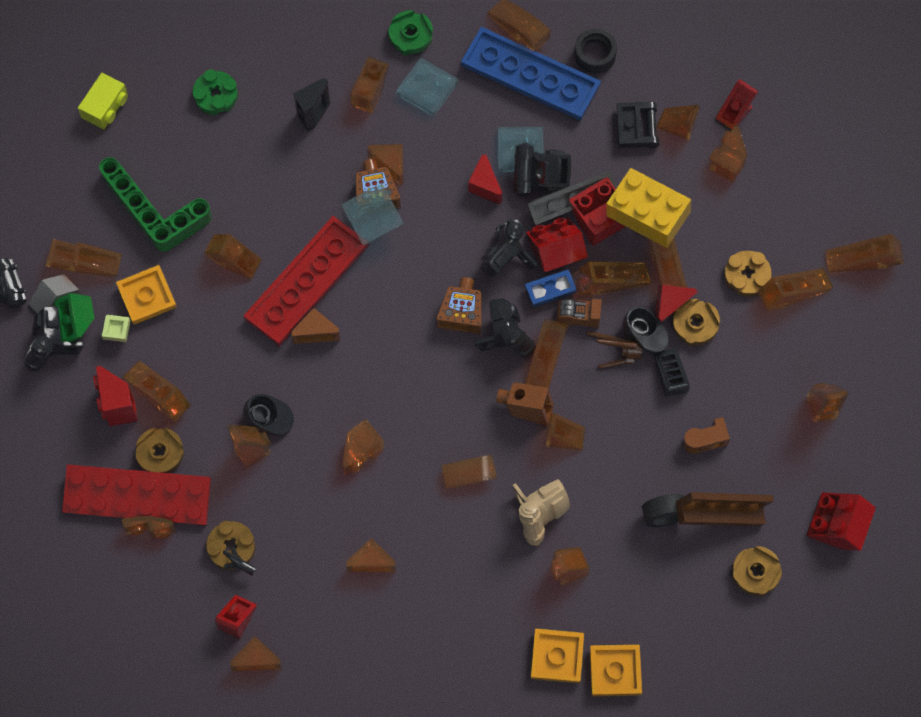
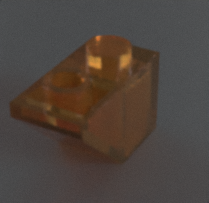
[350,56,389,113]
[709,125,747,182]
[204,234,262,279]
[342,419,384,476]
[550,547,590,586]

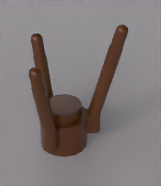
[587,331,642,369]

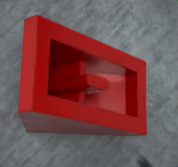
[468,154,502,204]
[655,285,698,321]
[215,595,257,639]

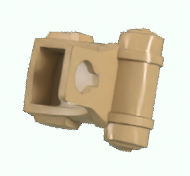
[512,479,570,546]

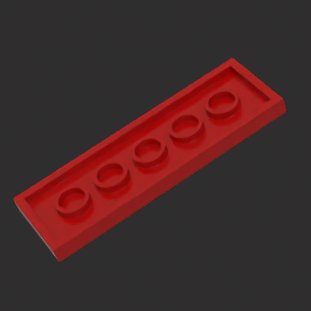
[243,216,369,346]
[62,464,211,525]

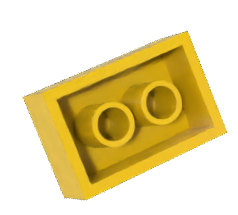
[606,168,691,248]

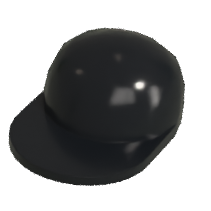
[622,306,669,353]
[242,394,294,435]

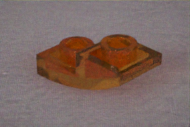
[442,455,497,489]
[122,516,176,539]

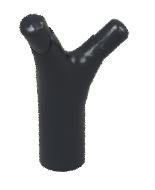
[223,547,257,576]

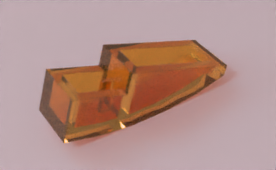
[487,0,551,51]
[45,239,122,276]

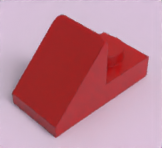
[715,79,758,130]

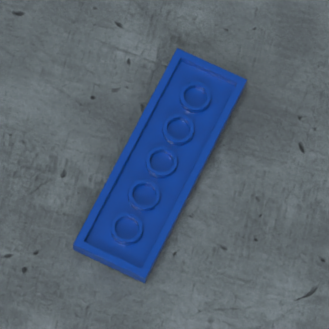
[461,27,601,121]

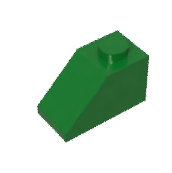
[54,293,95,342]

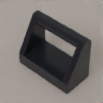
[293,78,330,131]

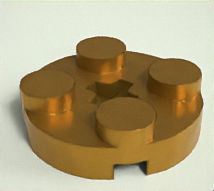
[724,251,771,297]
[673,299,720,346]
[136,428,184,473]
[207,521,256,570]
[732,546,782,597]

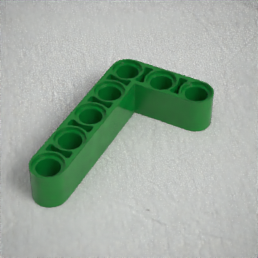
[99,157,212,252]

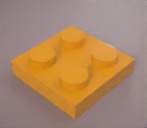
[116,265,177,325]
[531,629,584,684]
[590,645,642,696]

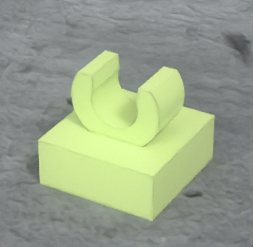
[102,315,130,342]

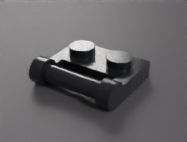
[616,102,660,148]

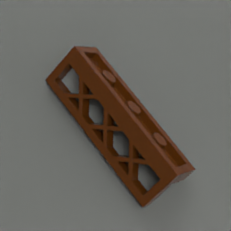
[676,492,774,527]

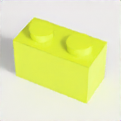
[78,73,128,129]

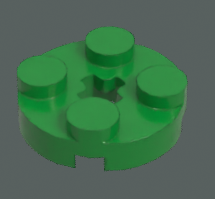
[388,10,433,55]
[193,69,238,115]

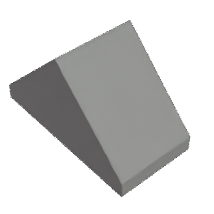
[28,274,80,314]

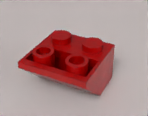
[569,177,626,246]
[526,218,588,272]
[93,366,138,426]
[807,492,876,551]

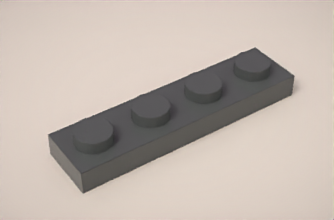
[526,170,617,225]

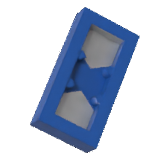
[525,269,577,308]

